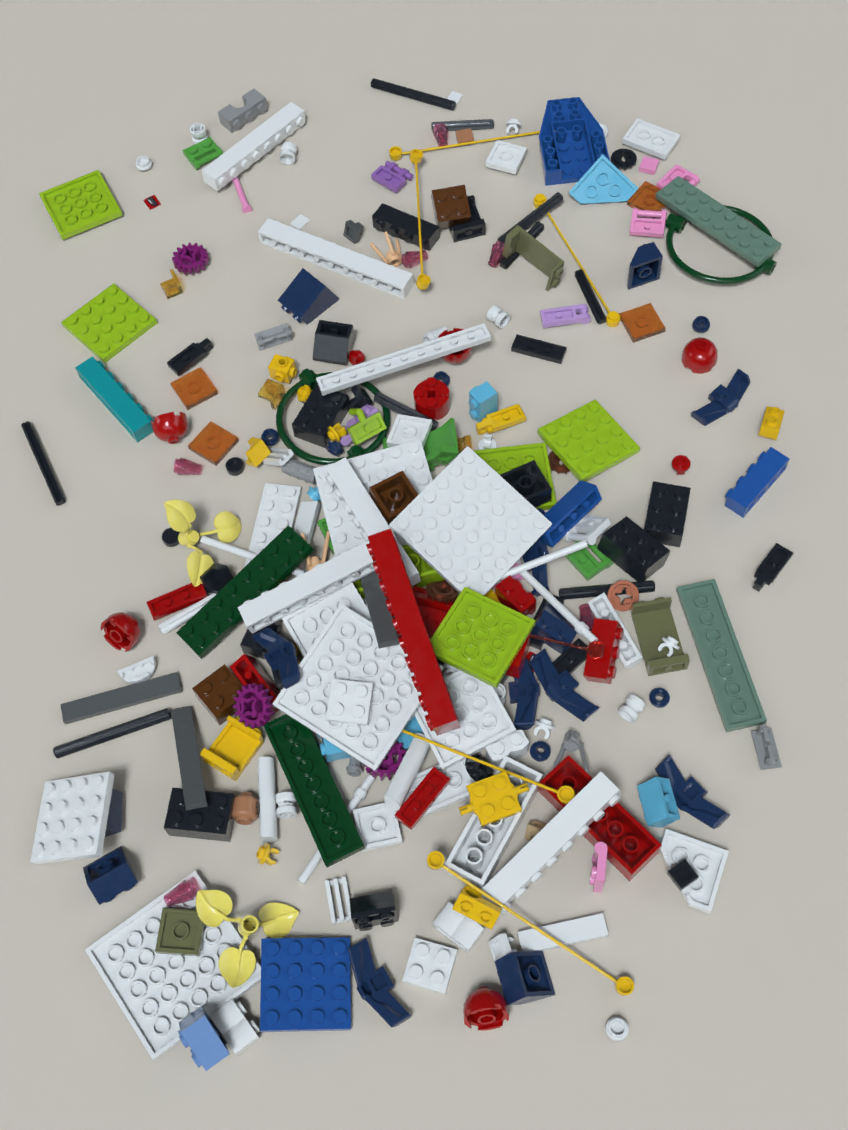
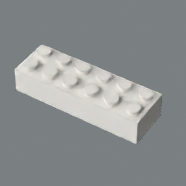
[444,756,543,889]

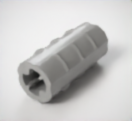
[281,458,317,485]

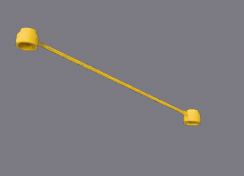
[389,131,555,161]
[409,149,431,290]
[533,194,620,327]
[402,730,575,804]
[426,851,634,996]

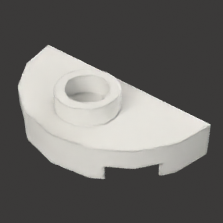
[117,656,156,684]

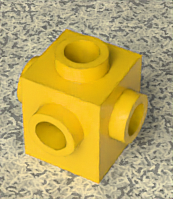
[268,354,297,383]

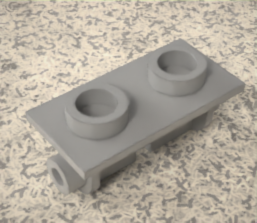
[254,323,292,350]
[751,724,782,770]

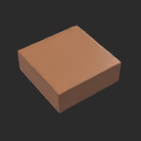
[455,128,474,144]

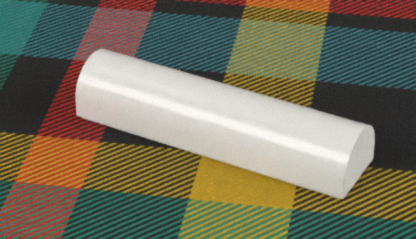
[587,593,643,669]
[384,732,431,811]
[257,757,278,844]

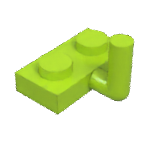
[347,408,387,445]

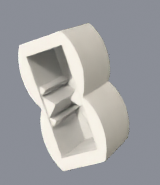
[486,730,529,769]
[433,902,484,953]
[210,999,260,1056]

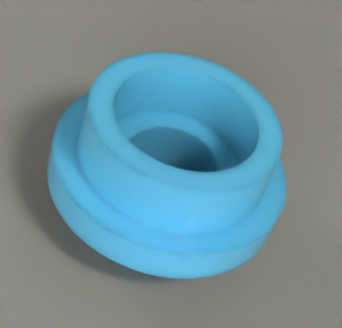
[306,486,321,502]

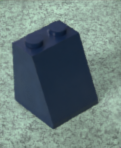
[277,268,340,325]

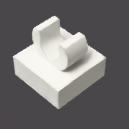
[488,933,517,963]

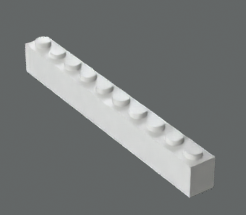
[258,218,414,299]

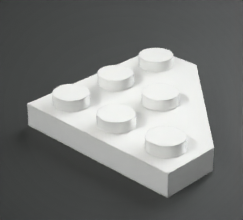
[660,829,729,914]

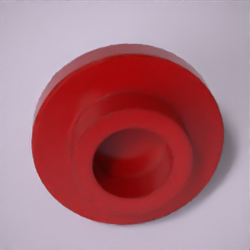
[672,455,691,475]

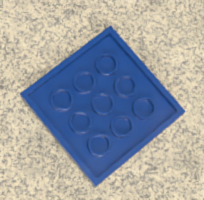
[260,937,351,1032]

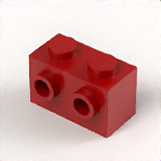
[495,575,536,616]

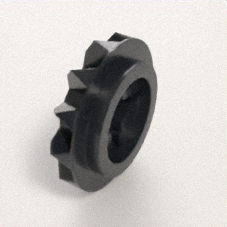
[611,149,637,170]
[465,754,494,782]

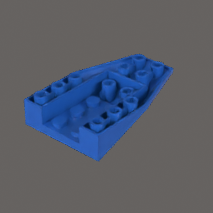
[539,97,610,186]

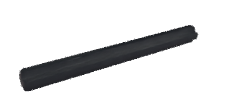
[370,78,456,111]
[21,421,65,506]
[53,708,171,758]

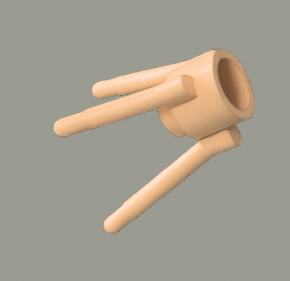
[370,231,403,267]
[301,531,330,571]

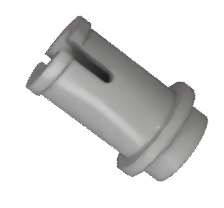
[346,756,362,777]

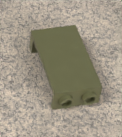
[502,225,564,291]
[631,597,690,676]

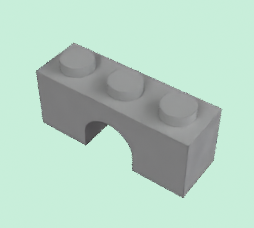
[218,89,268,133]

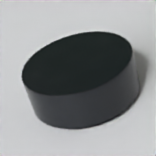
[225,457,245,476]
[162,528,180,547]

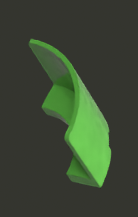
[383,418,459,472]

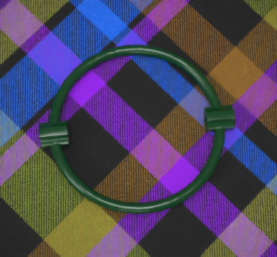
[665,205,777,285]
[276,368,391,465]

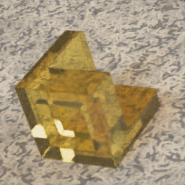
[160,269,183,299]
[258,379,285,410]

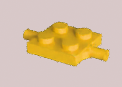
[458,771,529,827]

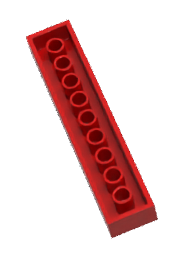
[366,528,461,736]

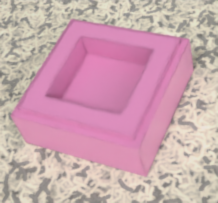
[639,156,659,175]

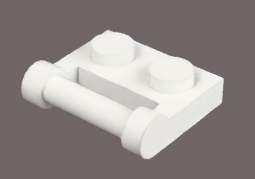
[563,515,611,545]

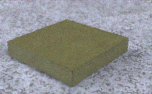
[155,908,205,957]

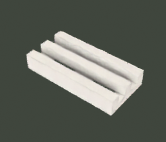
[262,448,294,466]
[325,876,352,925]

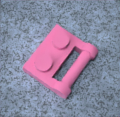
[656,164,700,190]
[630,208,667,237]
[590,842,608,893]

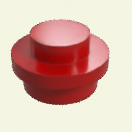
[349,350,365,365]

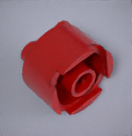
[413,377,450,420]

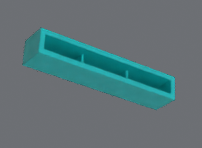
[75,356,154,443]

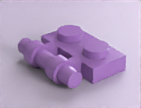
[371,161,414,193]

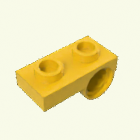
[758,406,785,440]
[452,885,502,930]

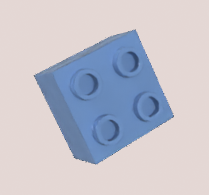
[178,1006,229,1071]

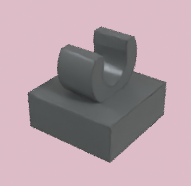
[343,220,364,244]

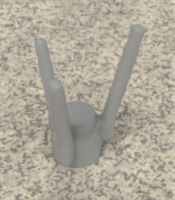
[553,730,589,772]

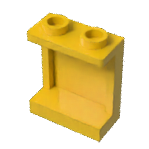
[199,715,264,781]

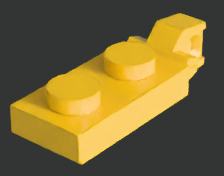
[475,404,526,435]

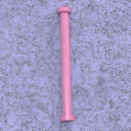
[232,176,252,213]

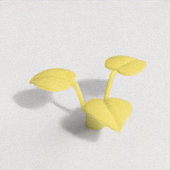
[164,499,241,587]
[195,890,299,988]

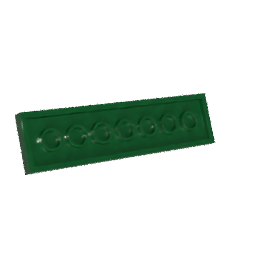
[176,525,314,659]
[264,714,366,868]

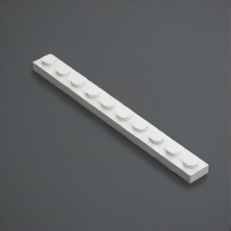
[316,323,491,396]

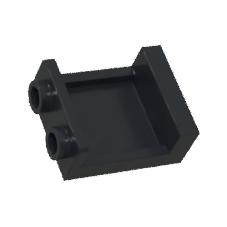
[448,195,486,243]

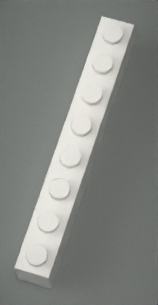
[202,102,306,191]
[325,457,421,586]
[238,539,376,634]
[481,772,621,915]

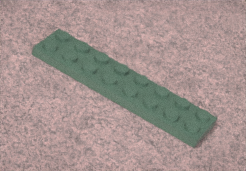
[655,176,781,267]
[676,579,767,732]

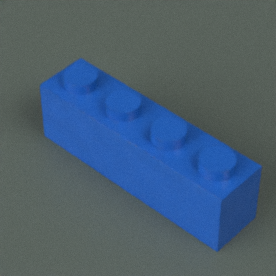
[725,447,790,518]
[540,480,602,547]

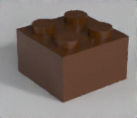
[431,184,471,229]
[369,470,418,525]
[192,664,243,726]

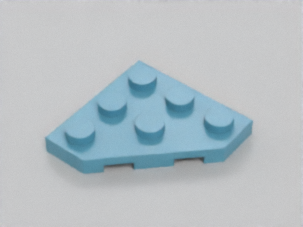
[568,154,639,204]

